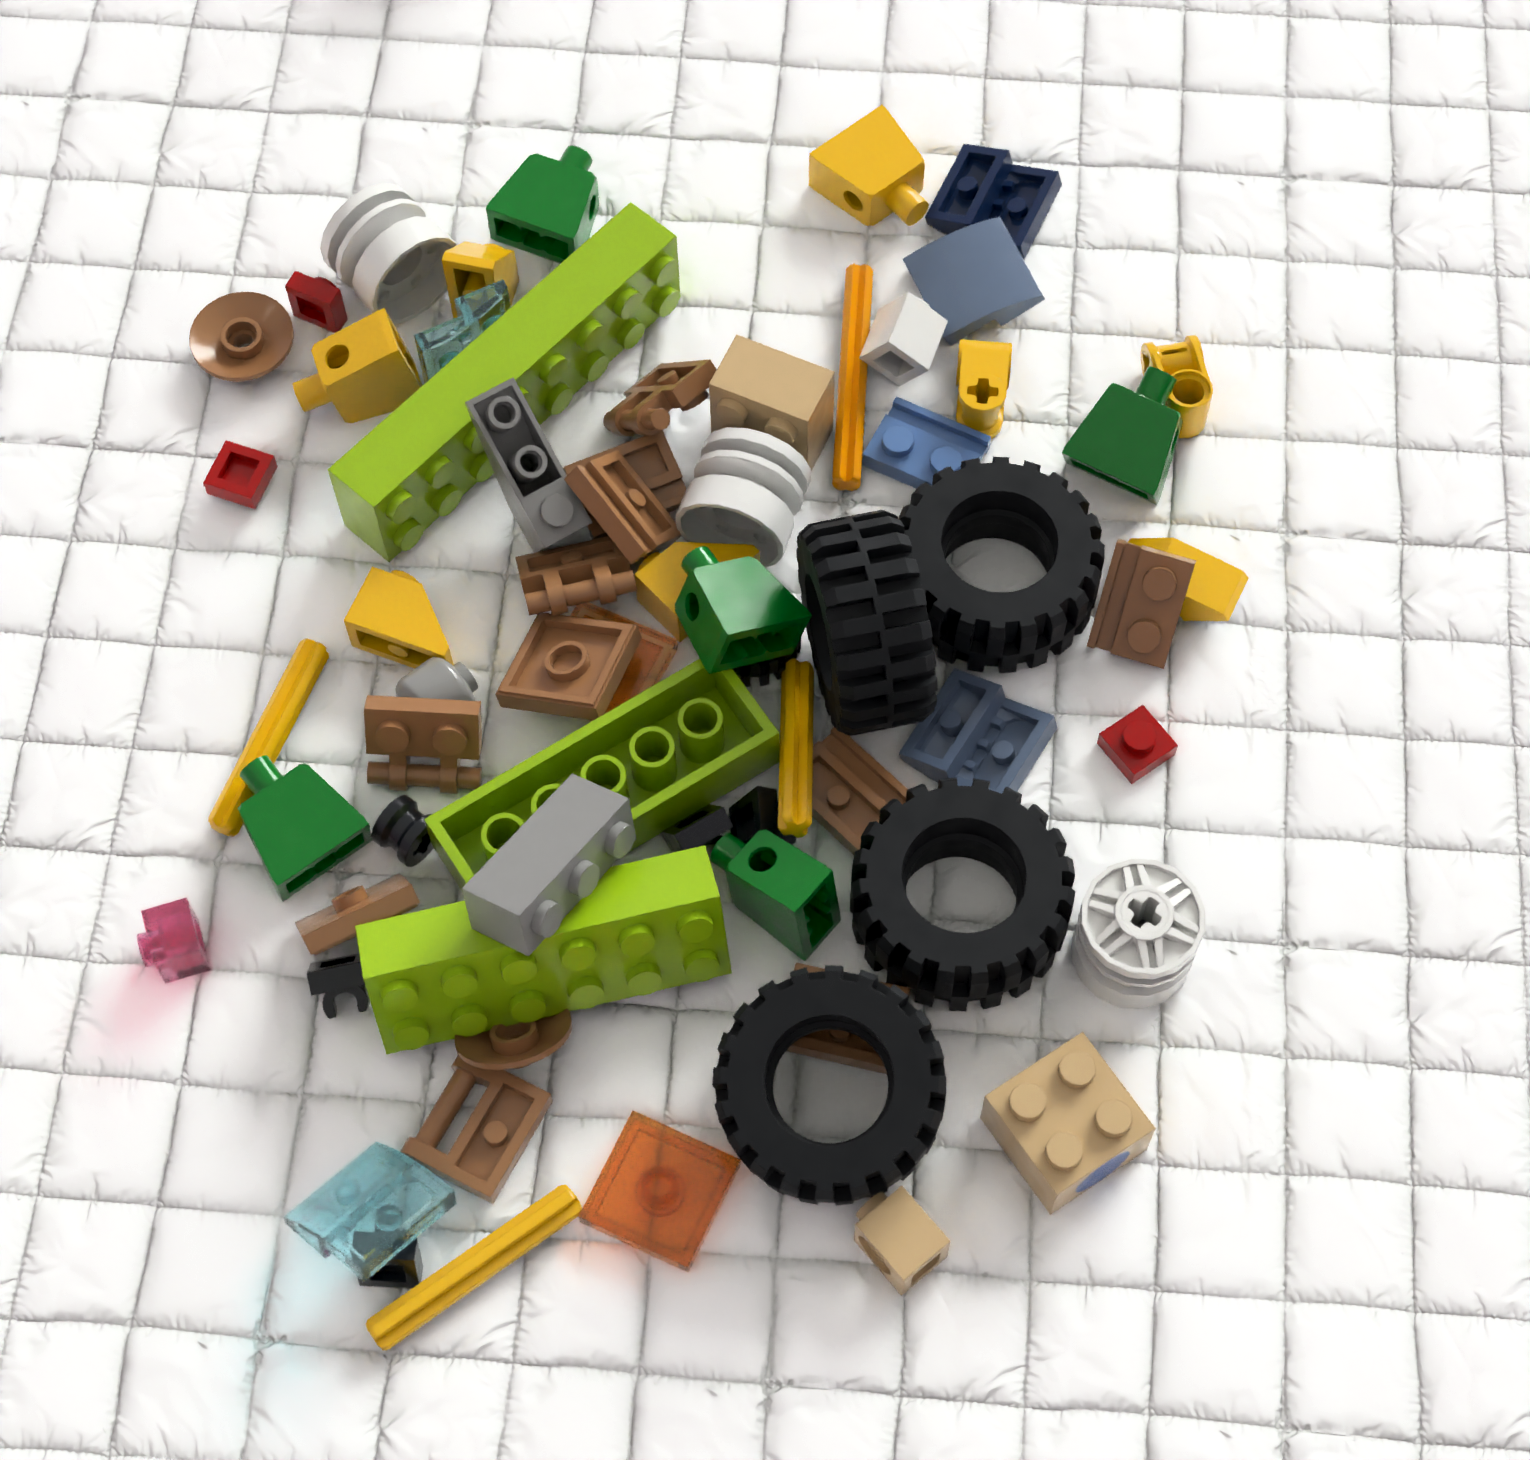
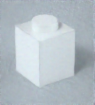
[859,292,948,386]

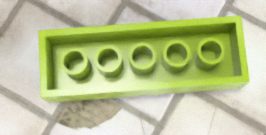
[424,658,780,891]
[355,845,732,1055]

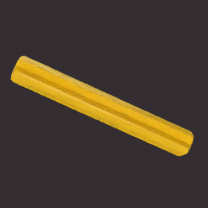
[208,638,329,837]
[778,658,814,838]
[365,1185,583,1351]

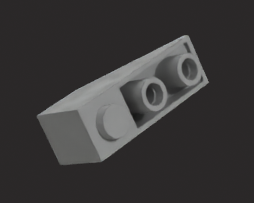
[465,377,592,553]

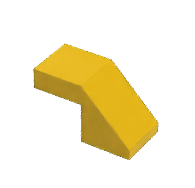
[1128,537,1249,621]

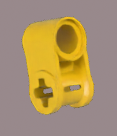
[1140,335,1213,438]
[956,339,1012,439]

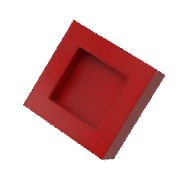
[285,270,348,333]
[203,440,278,509]
[1097,705,1178,784]

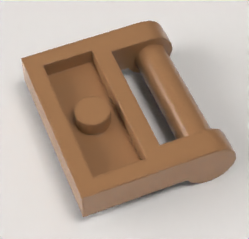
[399,1055,553,1204]

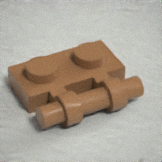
[603,359,717,436]
[515,536,637,616]
[364,695,482,794]

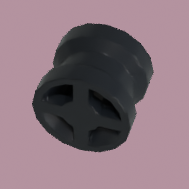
[371,795,433,867]

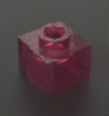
[137,897,211,983]

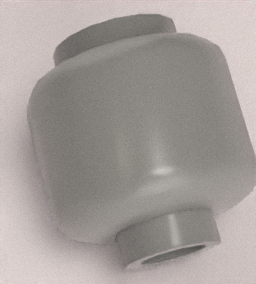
[395,657,478,701]

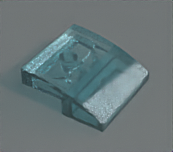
[414,279,511,383]
[284,1142,457,1282]

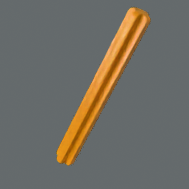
[832,263,873,491]

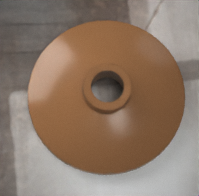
[189,292,294,382]
[454,1009,573,1070]

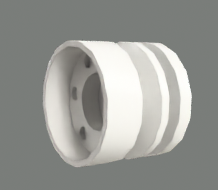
[320,182,457,323]
[676,427,811,567]
[1072,858,1205,1009]

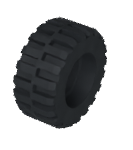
[898,457,1105,674]
[796,510,938,736]
[850,778,1076,1011]
[712,965,947,1206]

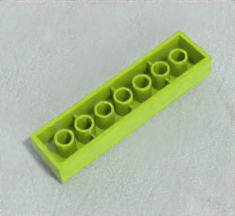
[327,202,681,562]

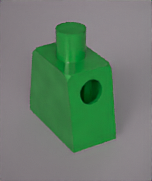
[486,146,599,264]
[1062,366,1183,505]
[675,546,812,674]
[238,755,373,902]
[710,829,841,961]

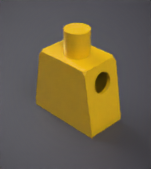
[809,105,929,226]
[292,308,423,423]

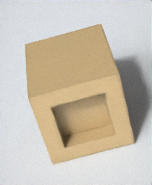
[854,1186,951,1296]

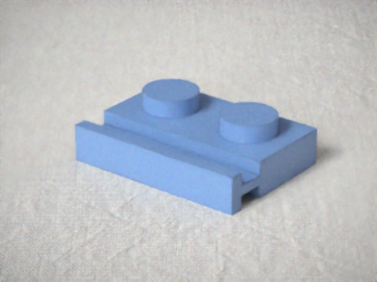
[862,396,991,489]

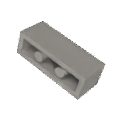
[462,773,636,956]

